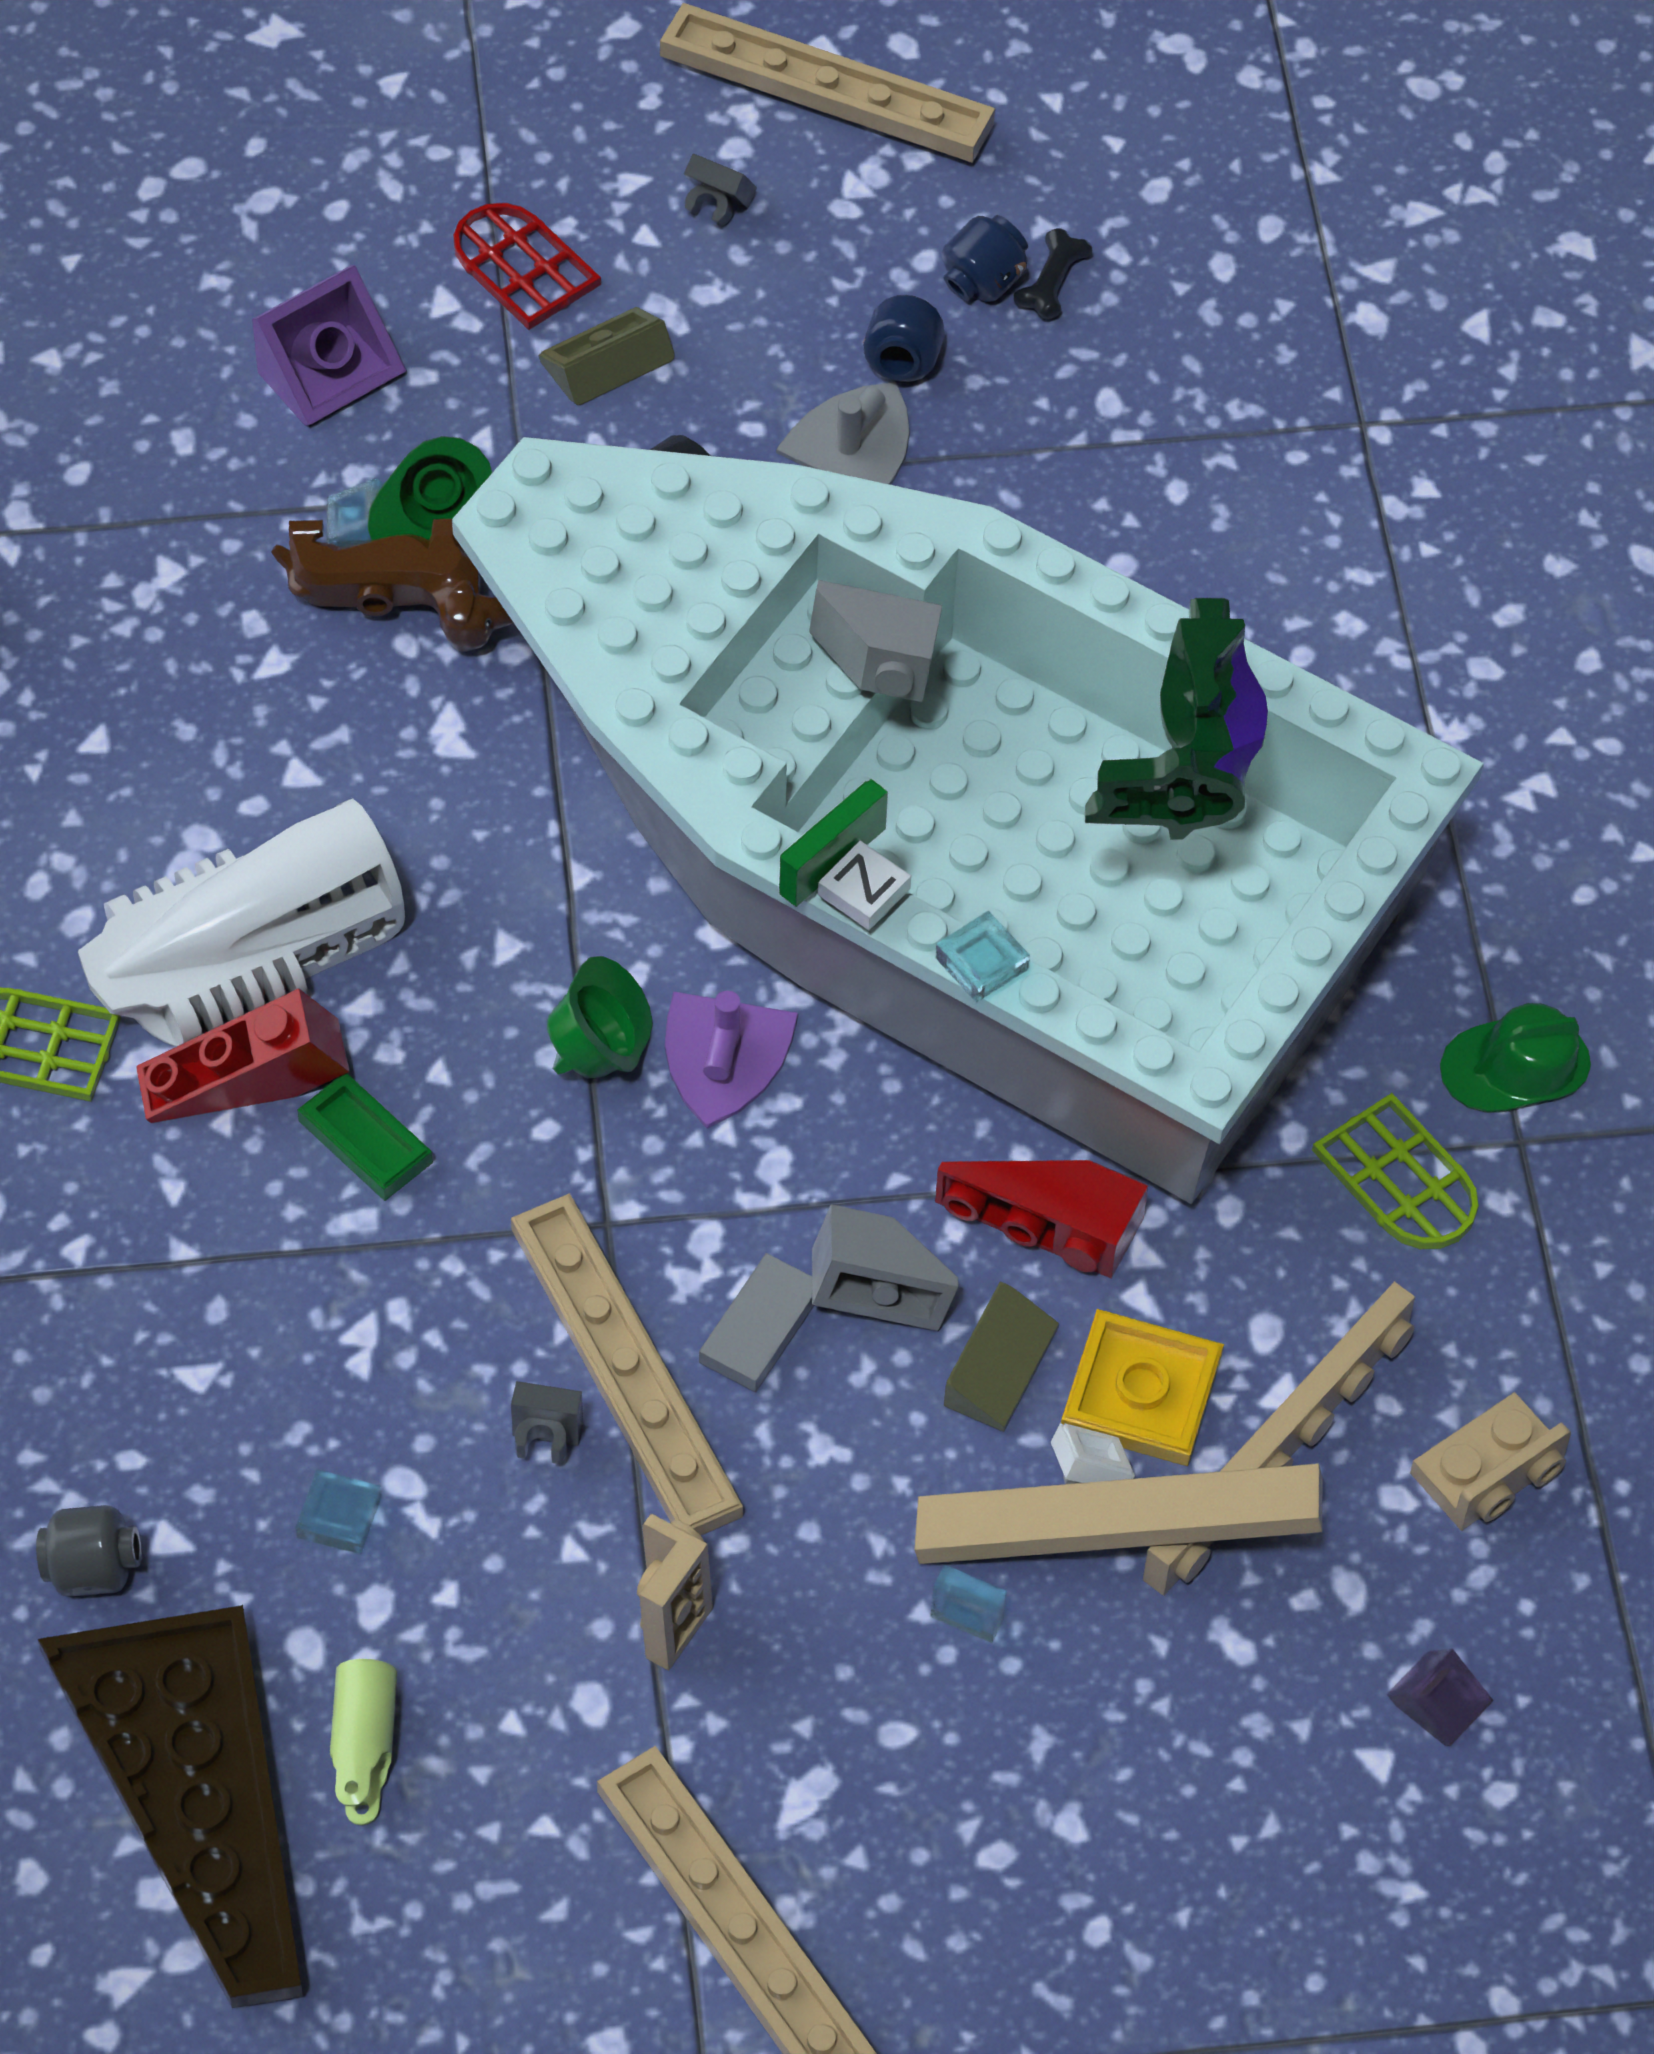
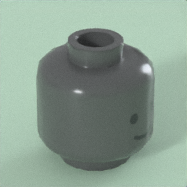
[36,1505,141,1597]

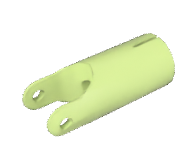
[330,1659,397,1826]

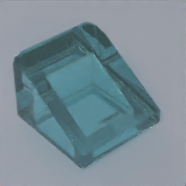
[327,478,383,547]

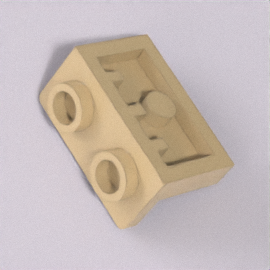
[1410,1392,1571,1531]
[637,1514,713,1671]

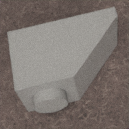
[809,580,943,702]
[812,1204,958,1331]

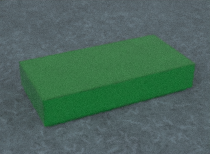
[779,779,888,907]
[297,1073,433,1201]

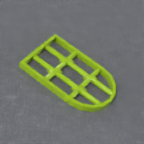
[0,987,121,1102]
[1312,1093,1479,1249]

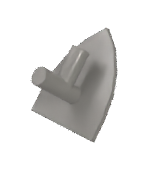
[776,382,909,485]

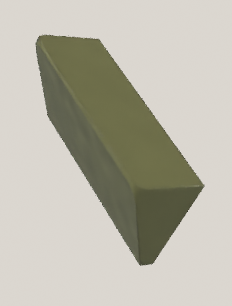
[538,307,674,405]
[944,1281,1059,1432]

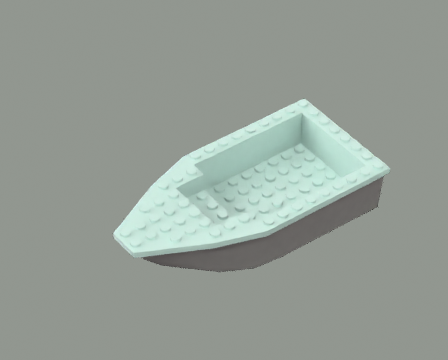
[452,437,1484,1204]

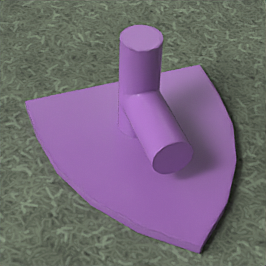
[665,991,798,1128]

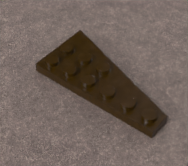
[38,1605,303,2008]

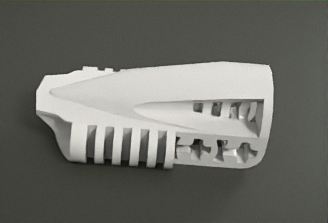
[78,798,405,1047]

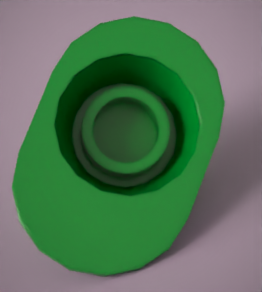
[367,436,492,540]
[547,956,653,1079]
[1440,1003,1591,1113]

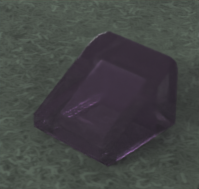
[1387,1649,1494,1746]

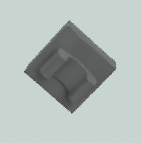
[684,153,757,227]
[511,1381,583,1464]

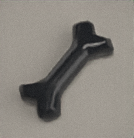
[1014,228,1092,320]

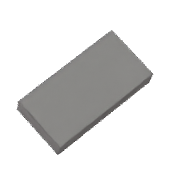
[699,1253,814,1392]

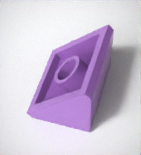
[252,265,406,425]

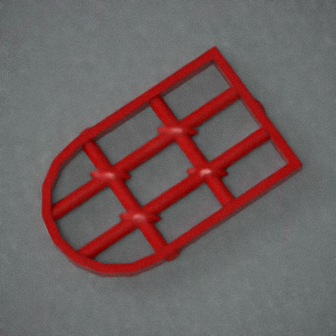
[453,203,601,330]

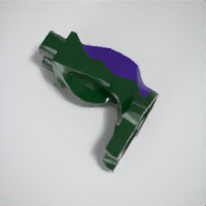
[1085,598,1268,840]

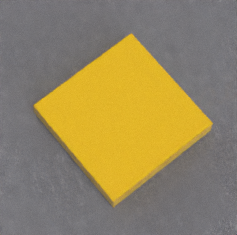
[1061,1309,1224,1466]

